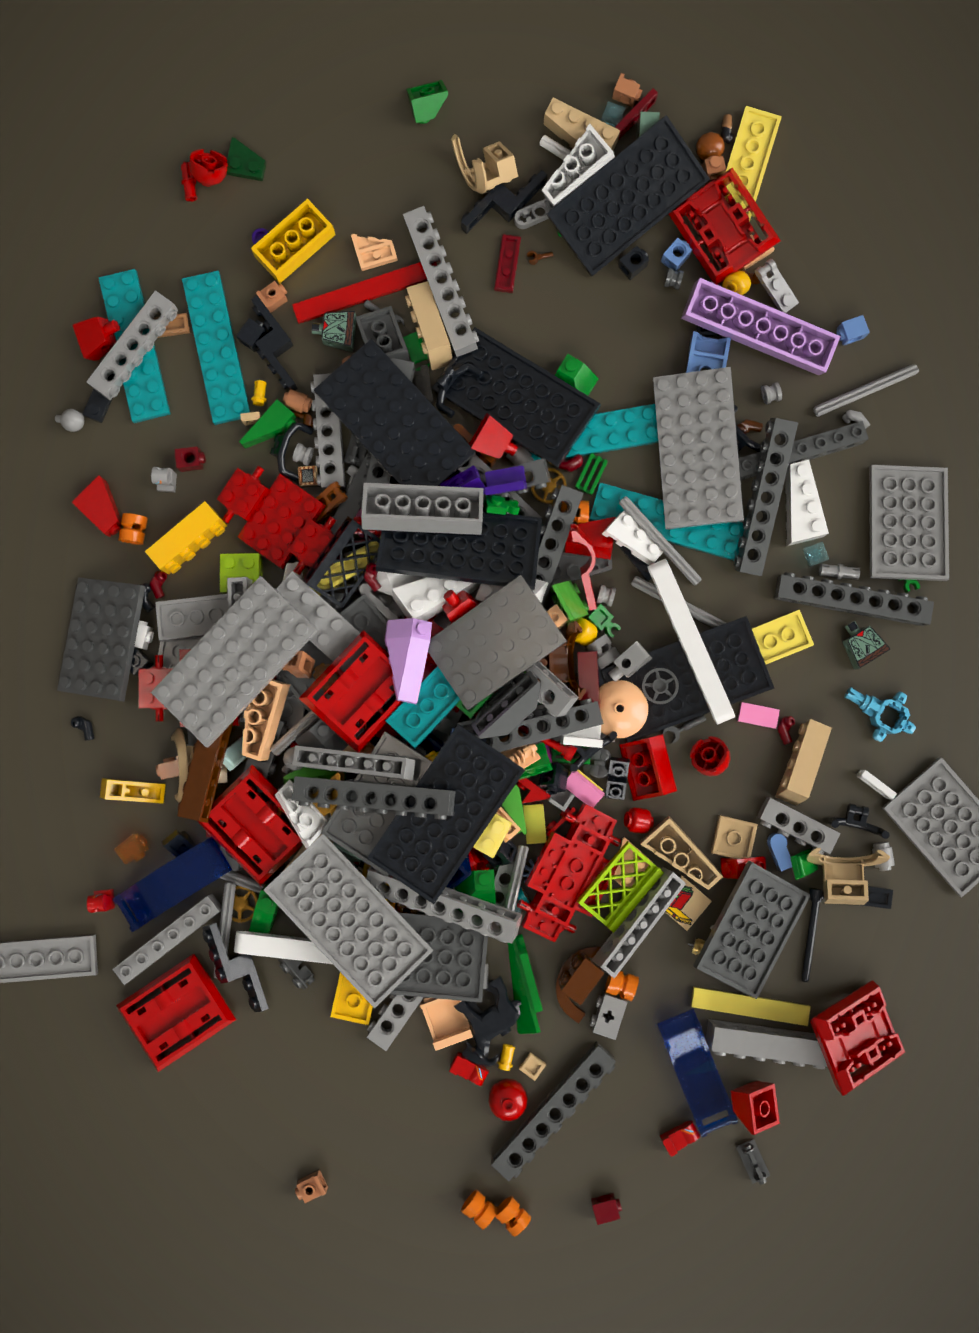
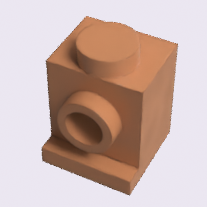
[612,73,643,107]
[701,156,726,184]
[256,281,288,313]
[283,651,315,678]
[156,756,179,780]
[295,1170,328,1203]

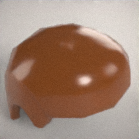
[696,132,725,161]

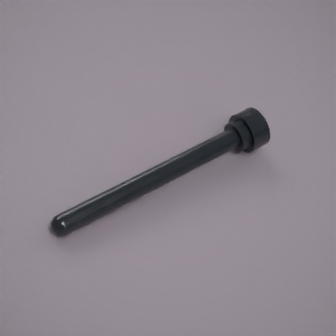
[801,888,824,983]

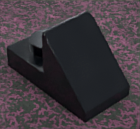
[162,829,202,866]

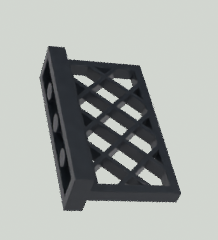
[302,516,380,608]

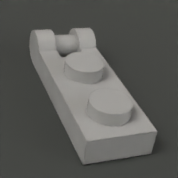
[755,258,799,313]
[359,583,402,620]

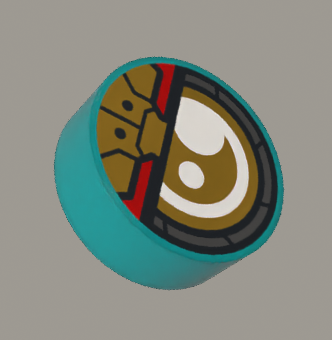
[518,886,531,906]

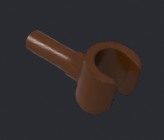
[527,251,553,265]
[290,410,313,428]

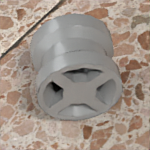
[761,382,782,405]
[293,443,314,466]
[596,584,616,607]

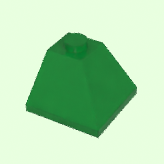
[406,80,449,124]
[555,354,599,396]
[454,869,496,913]

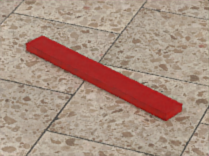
[292,262,437,324]

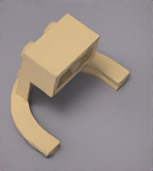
[451,134,518,194]
[171,728,228,803]
[806,848,890,905]

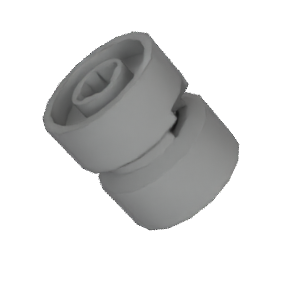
[586,634,620,670]

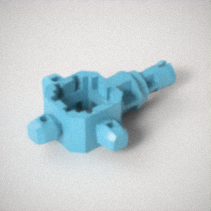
[844,687,916,742]

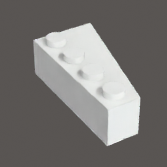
[542,124,615,208]
[785,460,829,546]
[392,577,480,621]

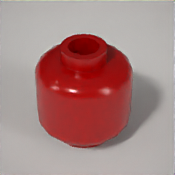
[624,807,654,834]

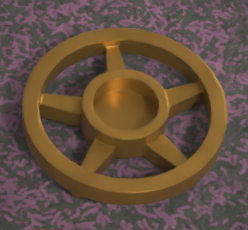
[531,468,566,504]
[232,886,258,923]

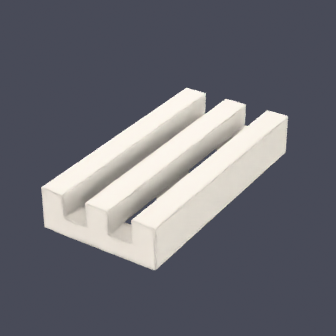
[857,770,897,799]

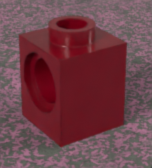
[174,446,206,472]
[591,1193,622,1225]

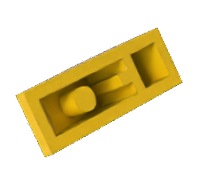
[100,778,166,803]

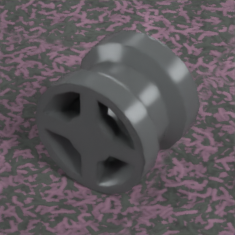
[664,268,684,290]

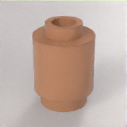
[283,389,312,413]

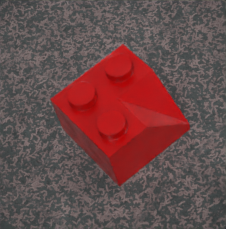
[731,1081,780,1135]

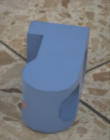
[767,833,792,871]

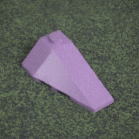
[385,618,432,704]

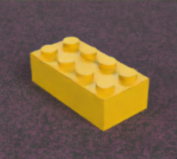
[251,198,335,284]
[145,501,228,574]

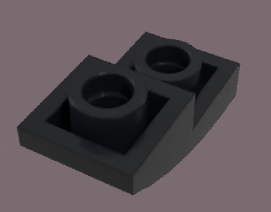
[605,757,630,800]

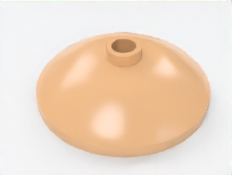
[599,680,648,738]

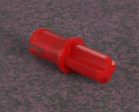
[181,162,197,202]

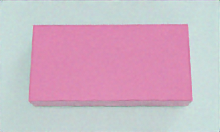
[737,702,780,729]
[566,771,605,808]

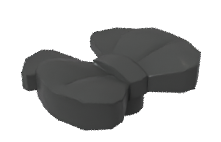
[583,748,611,778]

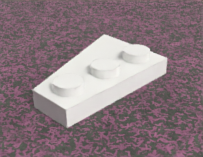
[602,510,663,565]
[275,780,330,849]

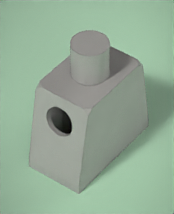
[608,641,652,682]

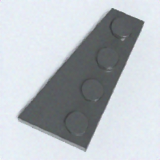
[536,552,612,588]

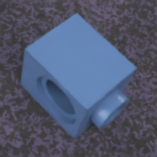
[661,238,692,271]
[836,315,870,346]

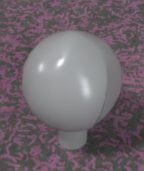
[55,409,85,432]
[282,747,303,773]

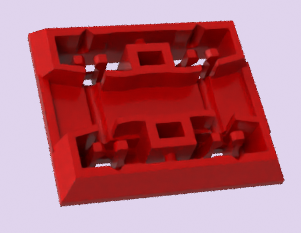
[668,167,781,285]
[299,630,403,753]
[198,764,303,886]
[116,954,237,1072]
[810,981,905,1096]

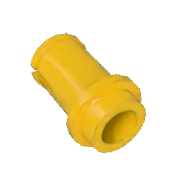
[251,380,267,406]
[497,1044,515,1071]

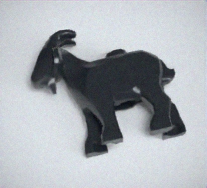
[454,976,522,1067]

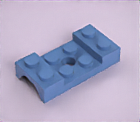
[686,331,731,373]

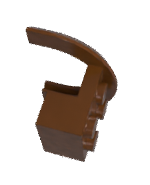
[537,621,586,700]
[556,946,604,1024]

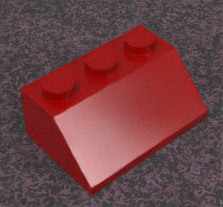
[619,734,677,801]

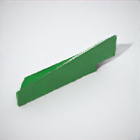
[508,934,543,1034]

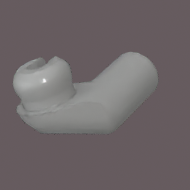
[842,410,871,429]

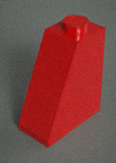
[72,475,121,537]
[565,517,616,560]

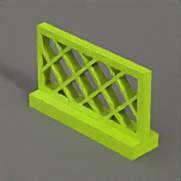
[577,841,664,933]

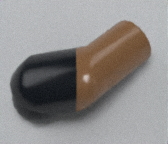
[721,114,734,144]

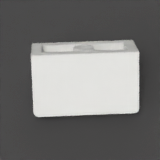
[560,720,603,748]

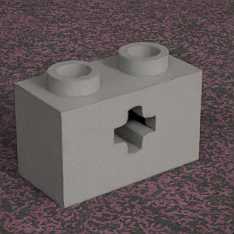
[590,991,627,1040]

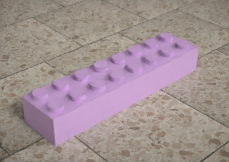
[681,278,840,375]

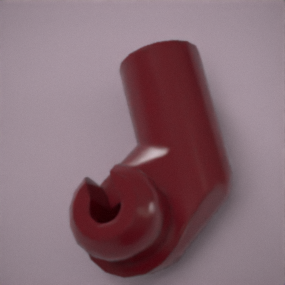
[559,454,583,472]
[364,563,382,592]
[150,570,167,599]
[777,716,795,745]

